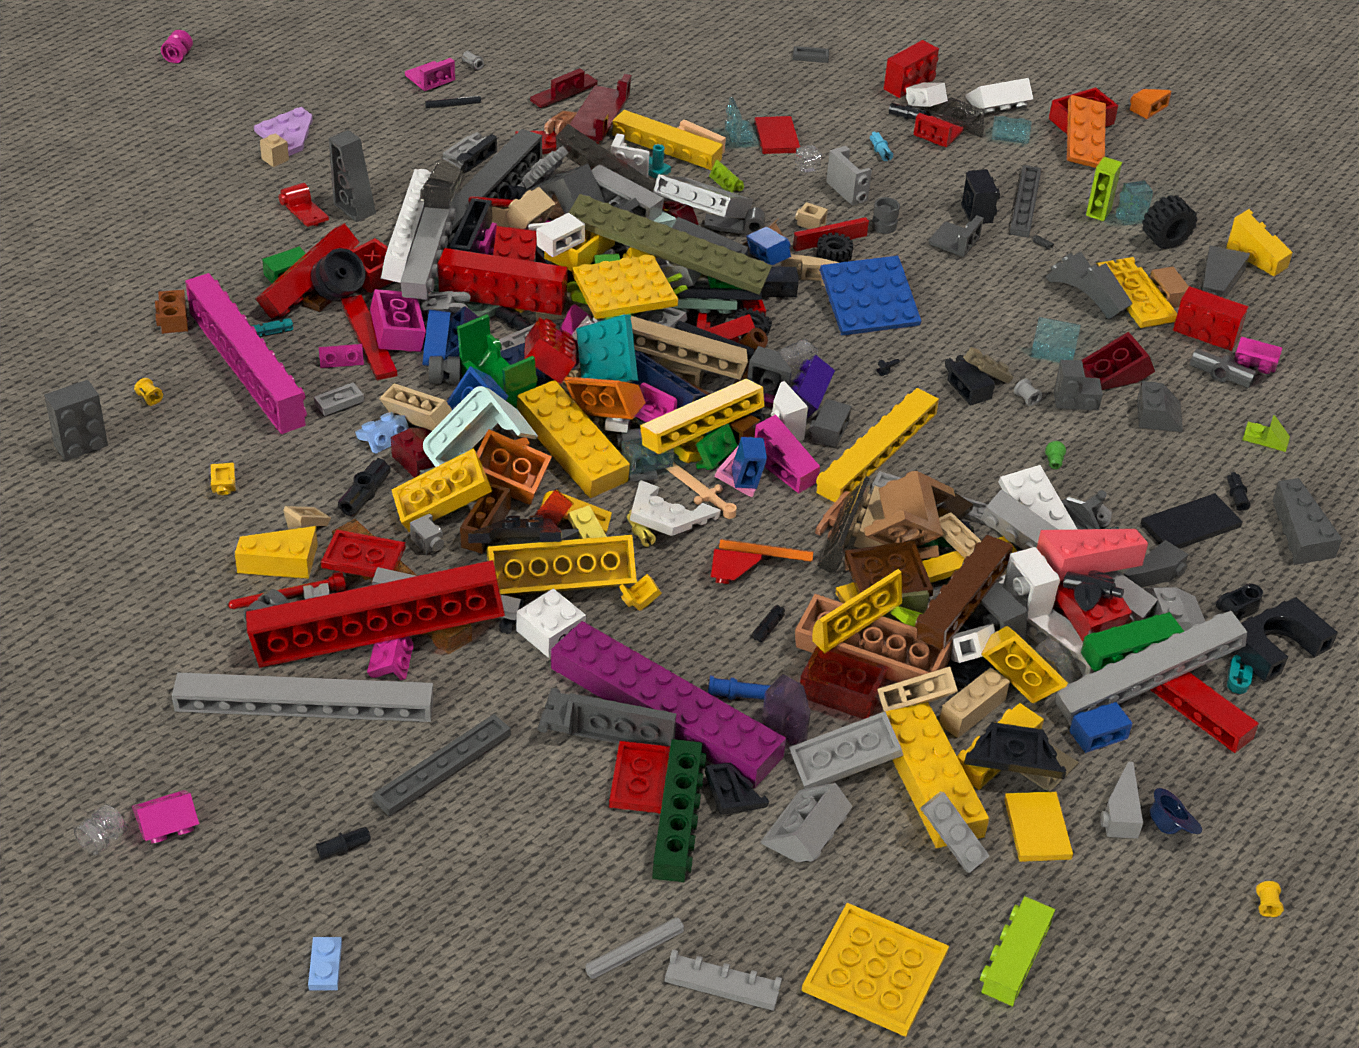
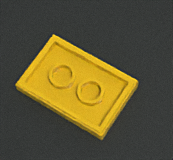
[1004,792,1073,862]

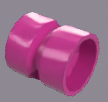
[161,30,193,63]

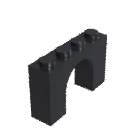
[1231,597,1338,682]

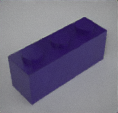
[791,354,835,418]

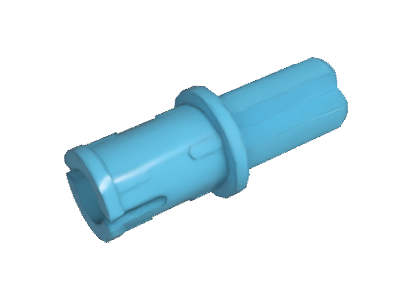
[869,131,893,161]

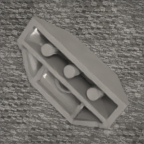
[1142,587,1206,631]

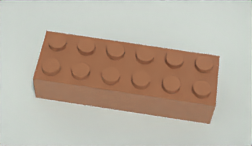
[795,594,952,682]

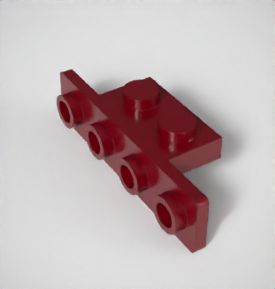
[530,68,598,108]

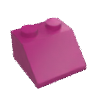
[132,790,199,843]

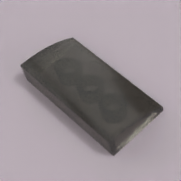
[817,476,870,574]

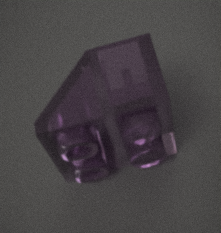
[762,674,811,744]

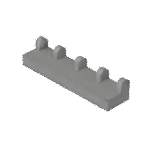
[665,949,782,1011]

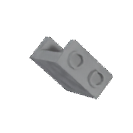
[826,146,872,205]

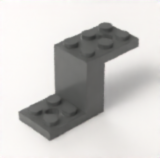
[524,163,639,214]

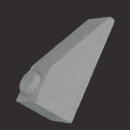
[1101,762,1143,839]

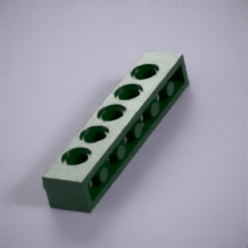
[652,739,706,882]

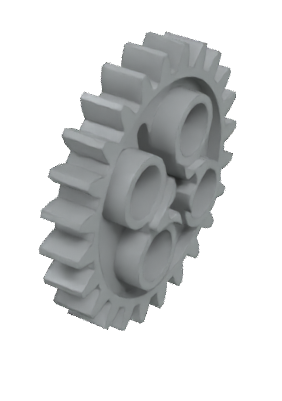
[518,146,569,191]

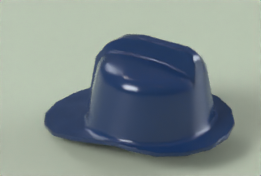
[1149,788,1203,834]

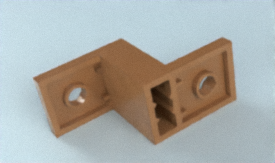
[864,471,955,547]

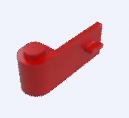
[279,182,329,227]

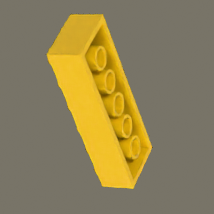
[517,380,630,498]
[487,535,637,596]
[881,702,989,848]

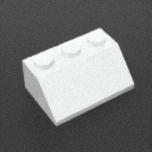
[965,78,1033,114]

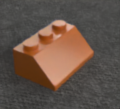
[564,377,646,419]

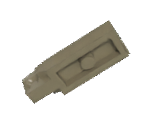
[963,347,1014,384]

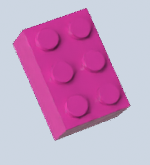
[370,289,426,352]

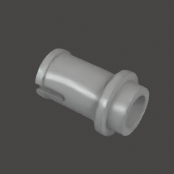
[462,51,484,70]

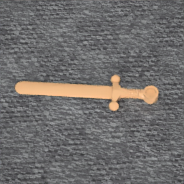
[650,451,737,519]

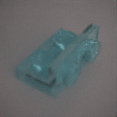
[991,116,1032,144]

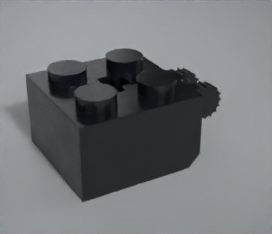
[961,169,1000,224]

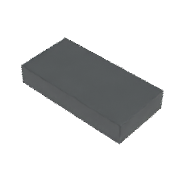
[793,46,829,63]

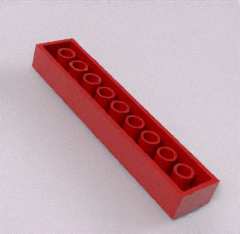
[246,560,505,668]

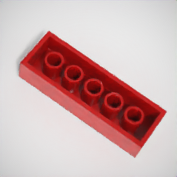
[438,248,568,315]

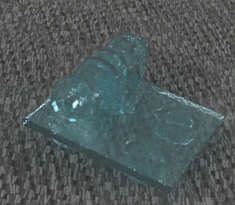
[1030,317,1081,363]

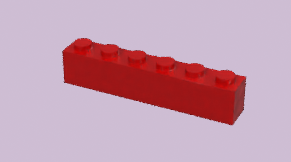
[255,223,360,319]

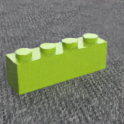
[980,896,1055,1006]

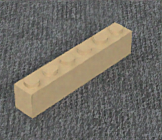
[623,314,748,380]

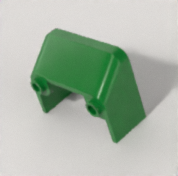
[457,314,538,409]

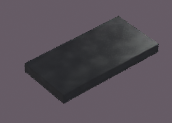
[674,287,762,300]
[1141,493,1243,549]

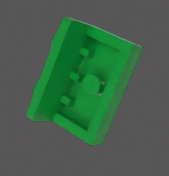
[696,423,738,470]

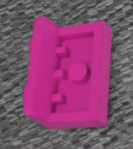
[635,383,677,422]
[367,636,414,680]

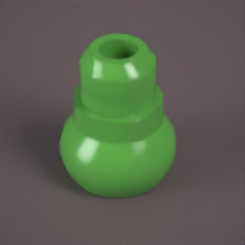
[1045,441,1066,469]

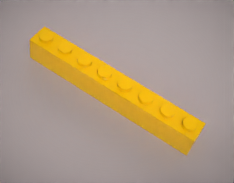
[816,388,939,503]

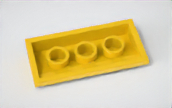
[392,448,492,532]
[812,569,902,653]

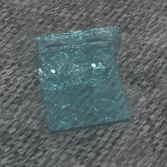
[725,97,758,148]

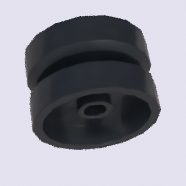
[311,248,366,301]

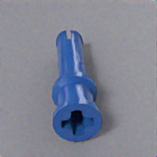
[708,675,784,702]

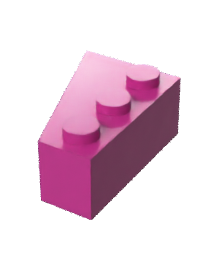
[755,414,820,493]

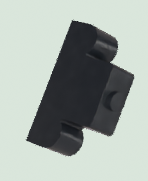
[450,198,492,254]

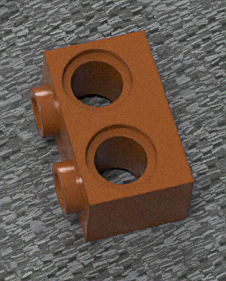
[155,289,188,334]

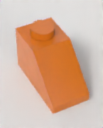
[1130,89,1172,119]

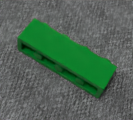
[1080,612,1185,672]

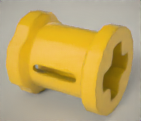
[134,378,163,406]
[1256,881,1284,917]

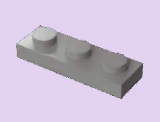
[920,791,989,873]

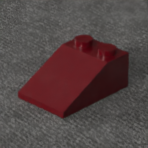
[1082,332,1155,390]
[391,428,436,478]

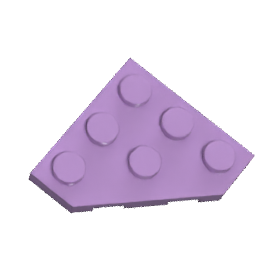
[254,107,313,156]

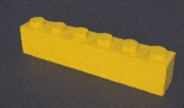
[612,110,723,170]
[640,379,765,454]

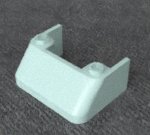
[423,386,538,467]

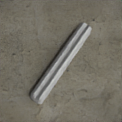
[585,917,684,979]

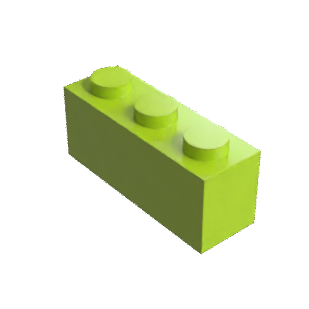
[1086,157,1122,221]

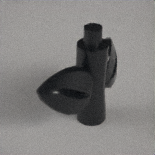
[1063,570,1124,612]

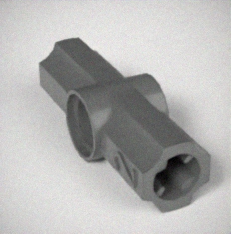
[1189,349,1257,388]

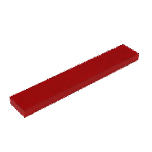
[341,295,398,381]

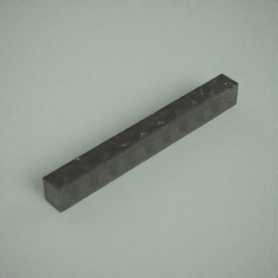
[420,158,465,209]

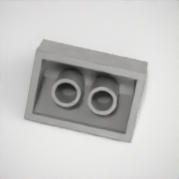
[761,783,853,862]

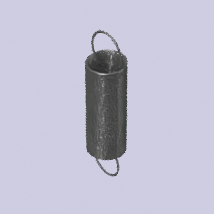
[1029,235,1057,250]

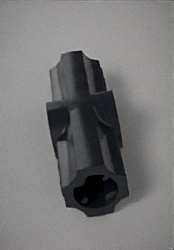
[338,458,391,516]

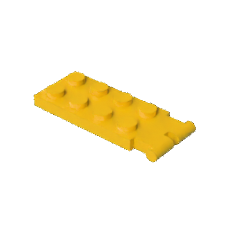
[1096,257,1177,328]

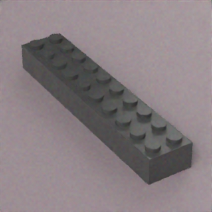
[443,129,542,250]

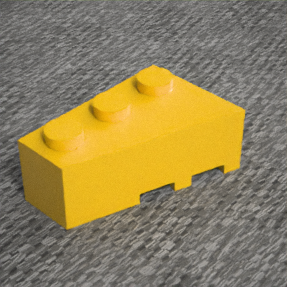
[1226,209,1293,276]

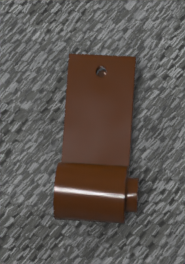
[732,328,768,385]

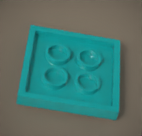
[576,314,638,383]

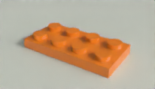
[1067,95,1106,168]

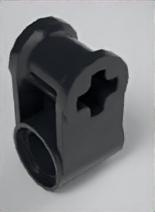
[1216,583,1263,621]

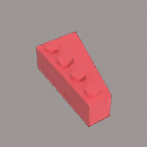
[1037,529,1148,581]

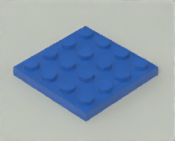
[820,256,922,335]

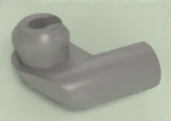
[1096,504,1112,527]

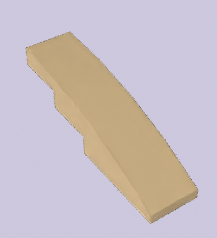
[781,254,839,286]

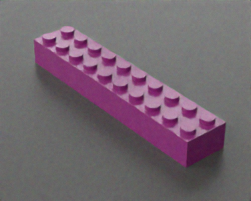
[551,621,786,788]

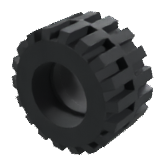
[1142,195,1198,249]

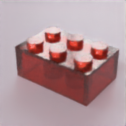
[798,646,888,719]

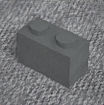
[809,399,851,448]

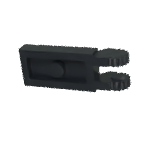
[457,134,497,174]

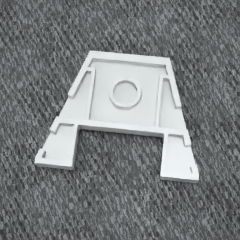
[630,480,721,536]

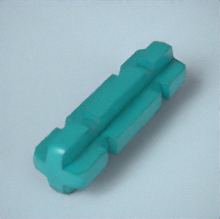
[252,318,293,337]

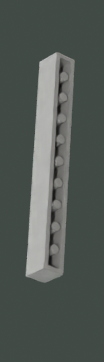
[172,672,434,722]

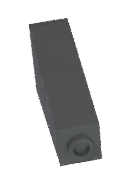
[1201,246,1250,298]

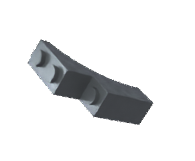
[1046,251,1133,319]

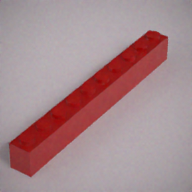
[1053,598,1259,753]

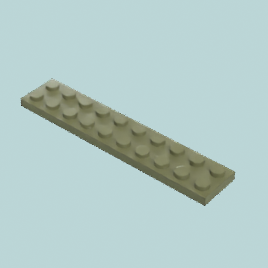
[569,194,772,295]

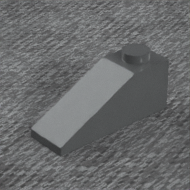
[1124,540,1188,587]

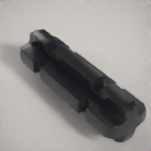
[499,594,526,634]
[753,605,785,642]

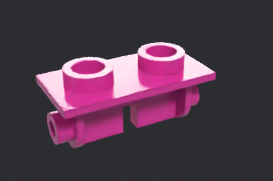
[318,344,364,368]

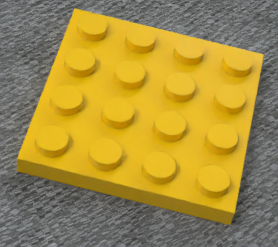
[572,255,678,319]
[802,903,949,1037]

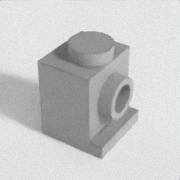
[410,513,444,555]

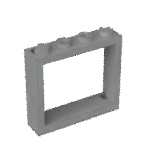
[653,174,753,218]

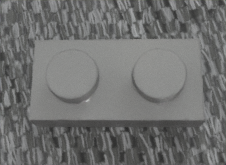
[314,382,364,416]

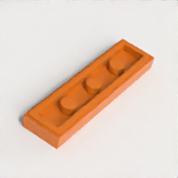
[719,539,814,562]

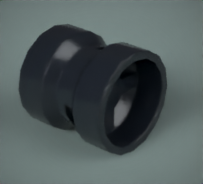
[499,185,526,200]

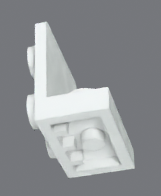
[610,134,650,184]

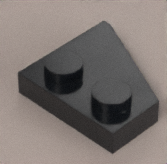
[704,762,769,815]

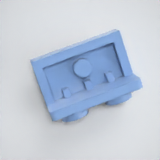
[355,412,409,453]

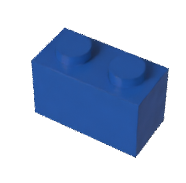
[746,226,791,265]
[732,437,767,489]
[1069,702,1133,753]

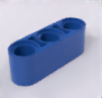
[422,310,451,366]

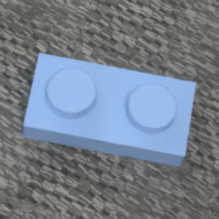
[308,937,342,990]

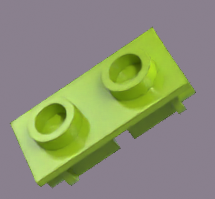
[709,160,744,193]

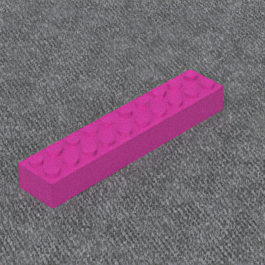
[185,273,307,434]

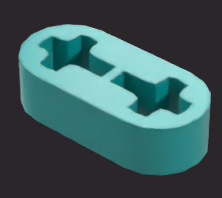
[1227,655,1253,694]

